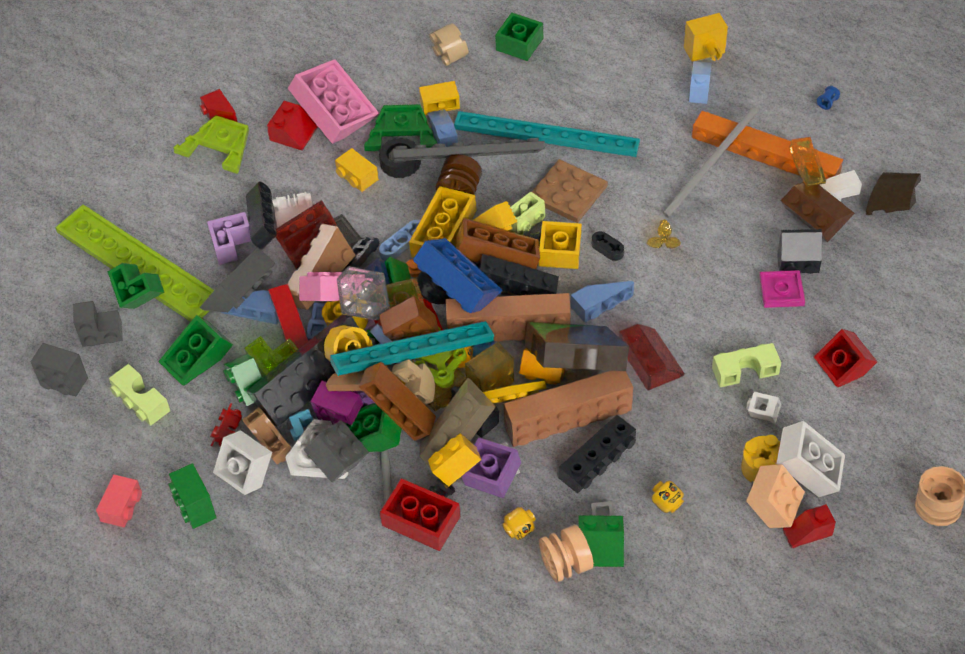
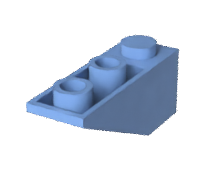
[571,281,634,322]

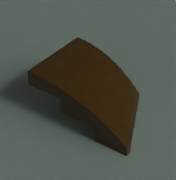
[866,172,921,215]

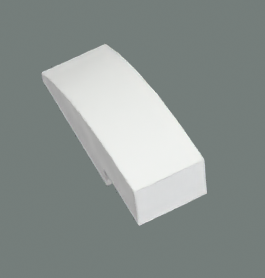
[818,170,862,202]

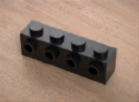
[476,254,559,296]
[559,415,636,494]

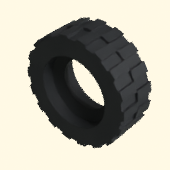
[379,138,421,178]

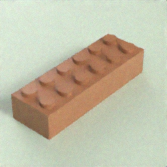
[446,293,571,342]
[504,371,633,447]

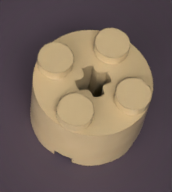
[429,23,469,66]

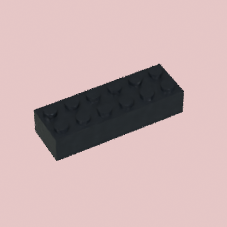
[247,314,359,427]

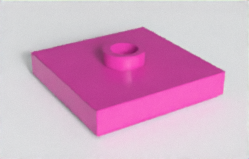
[759,270,805,308]

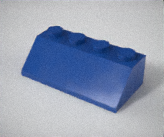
[413,238,503,313]

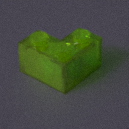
[244,336,298,376]

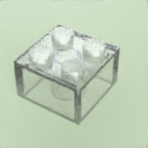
[337,266,390,320]

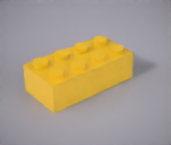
[409,186,477,258]

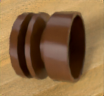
[435,154,482,195]

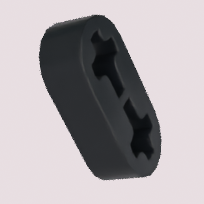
[591,231,624,261]

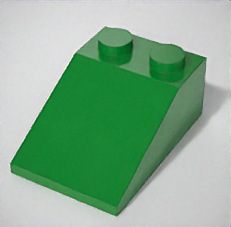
[158,315,233,386]
[343,403,402,452]

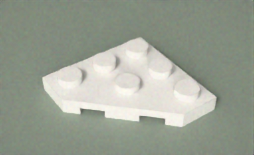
[285,420,348,479]

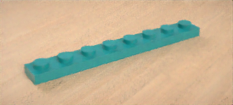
[330,321,494,376]

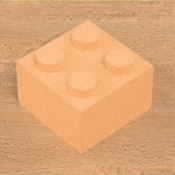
[746,464,805,528]

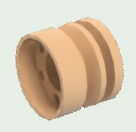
[915,466,965,526]
[539,525,594,583]

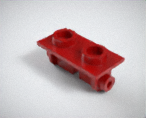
[210,403,242,447]

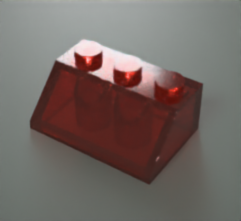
[619,324,685,391]

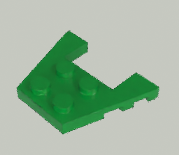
[364,104,437,151]

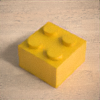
[539,221,582,269]

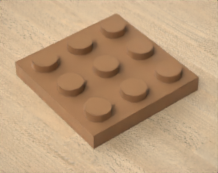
[532,159,608,223]

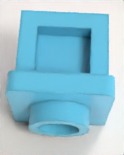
[289,409,313,441]

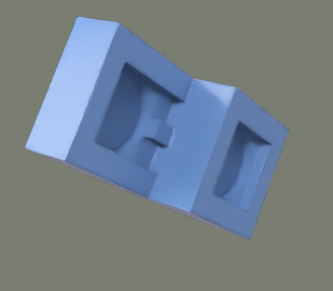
[306,303,328,340]

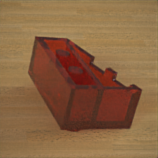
[276,200,337,270]

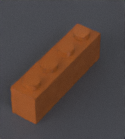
[359,362,436,441]

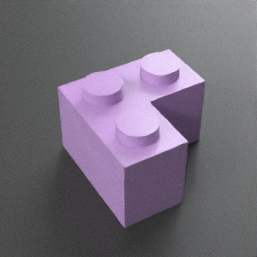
[207,212,251,265]

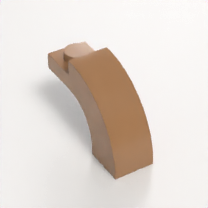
[243,407,291,465]

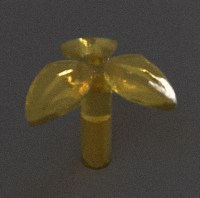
[647,219,681,248]

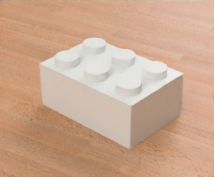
[777,421,845,497]

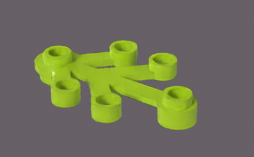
[414,327,467,388]

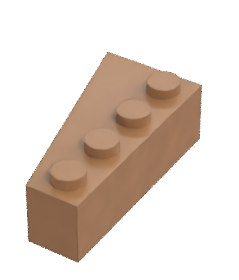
[288,224,355,310]

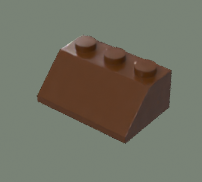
[780,179,855,242]

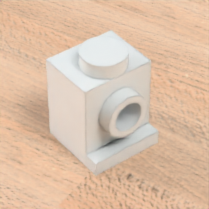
[746,392,781,424]

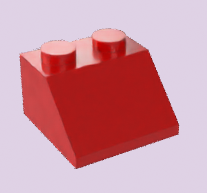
[267,100,318,151]
[814,329,878,387]

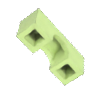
[712,343,781,387]
[109,364,170,426]

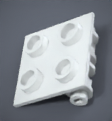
[272,192,316,231]

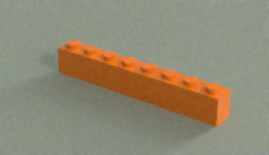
[692,110,843,182]

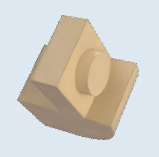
[392,360,435,404]

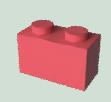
[96,475,142,528]

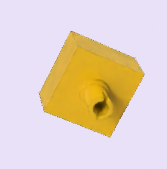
[684,13,728,62]

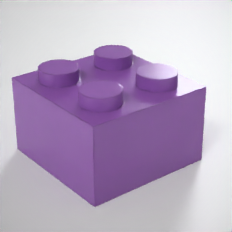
[461,437,521,498]

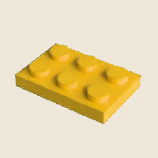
[483,380,547,404]

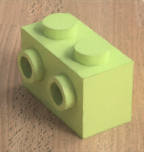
[510,192,546,235]

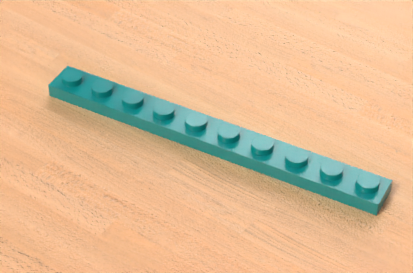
[454,111,640,157]

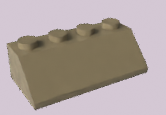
[420,378,496,469]

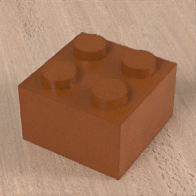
[379,296,439,342]

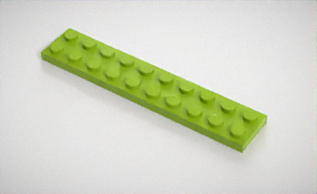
[55,204,214,322]

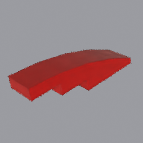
[268,283,308,355]

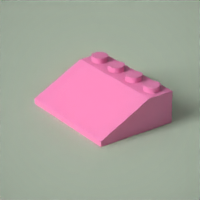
[288,59,379,144]

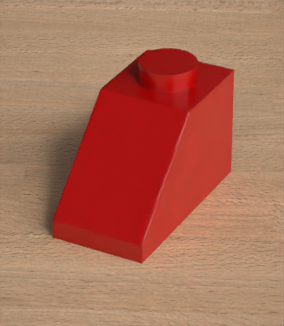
[199,89,237,122]
[783,504,836,548]

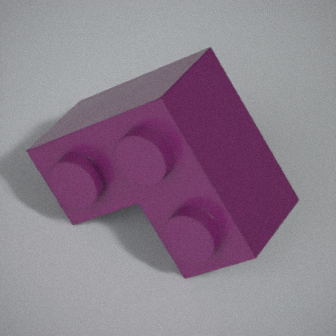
[311,381,363,425]

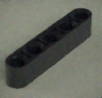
[246,181,277,249]

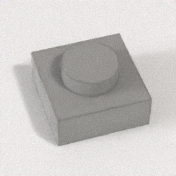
[591,501,615,516]

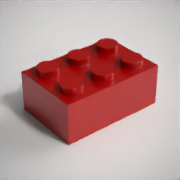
[380,478,461,551]

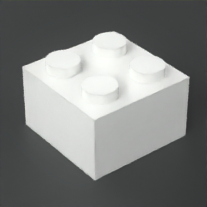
[213,430,272,495]

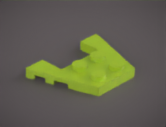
[173,116,249,174]

